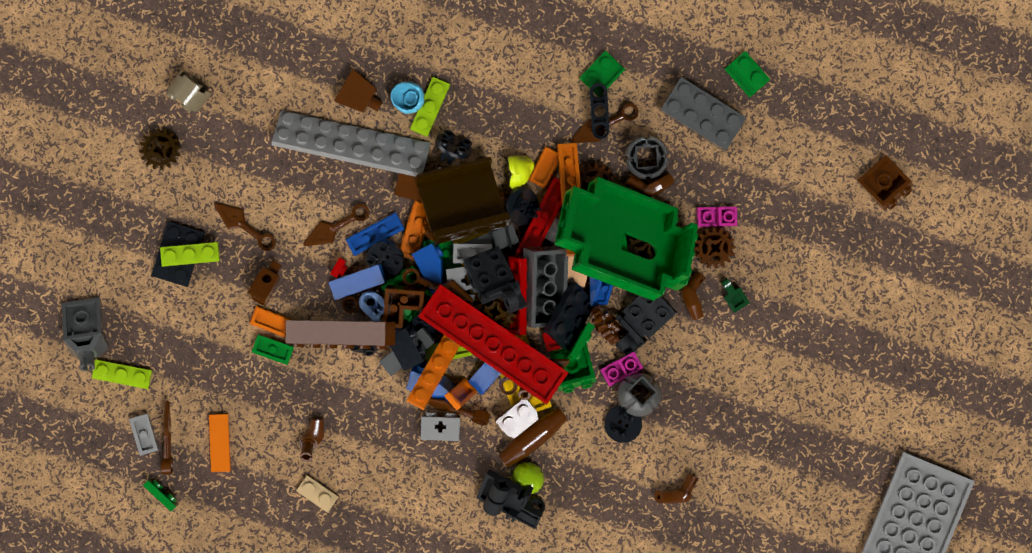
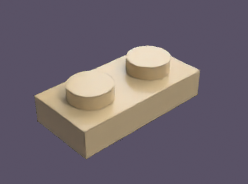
[296,475,339,513]

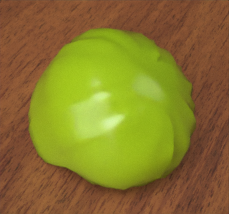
[511,462,544,494]

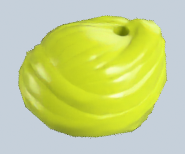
[508,155,534,189]

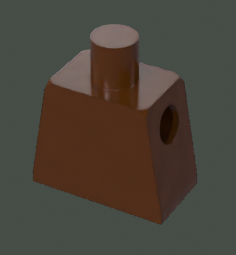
[334,69,383,113]
[247,260,282,307]

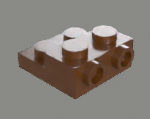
[857,155,913,211]

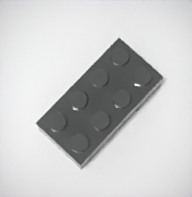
[660,77,746,152]
[523,245,568,328]

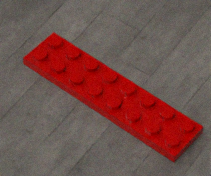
[418,284,569,405]

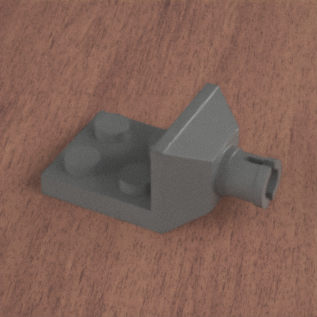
[62,297,109,371]

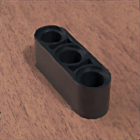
[590,83,610,139]

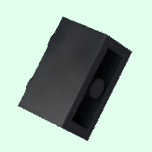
[390,323,427,371]

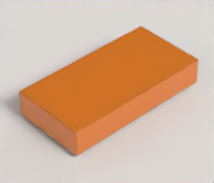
[528,146,558,189]
[250,306,292,338]
[445,378,477,410]

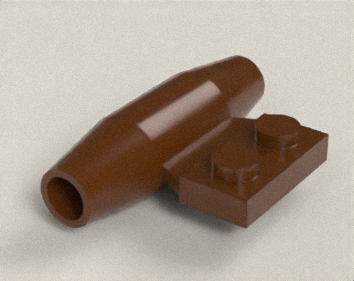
[494,399,568,467]

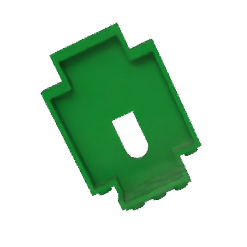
[555,177,698,301]

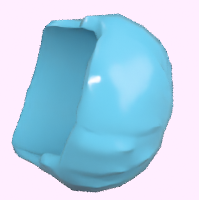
[391,81,425,114]

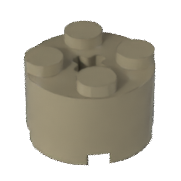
[166,70,213,112]

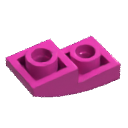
[696,207,737,227]
[600,352,643,387]

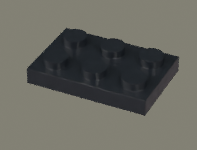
[151,221,205,287]
[544,282,594,351]

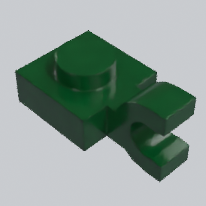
[720,278,750,313]

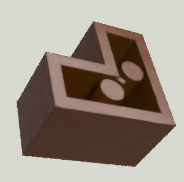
[383,284,426,328]

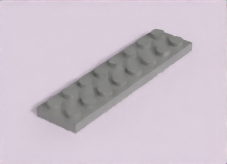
[272,111,431,177]

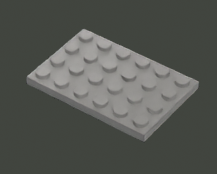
[861,452,975,553]

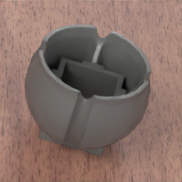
[625,135,669,179]
[617,373,661,417]

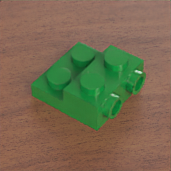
[549,344,596,393]

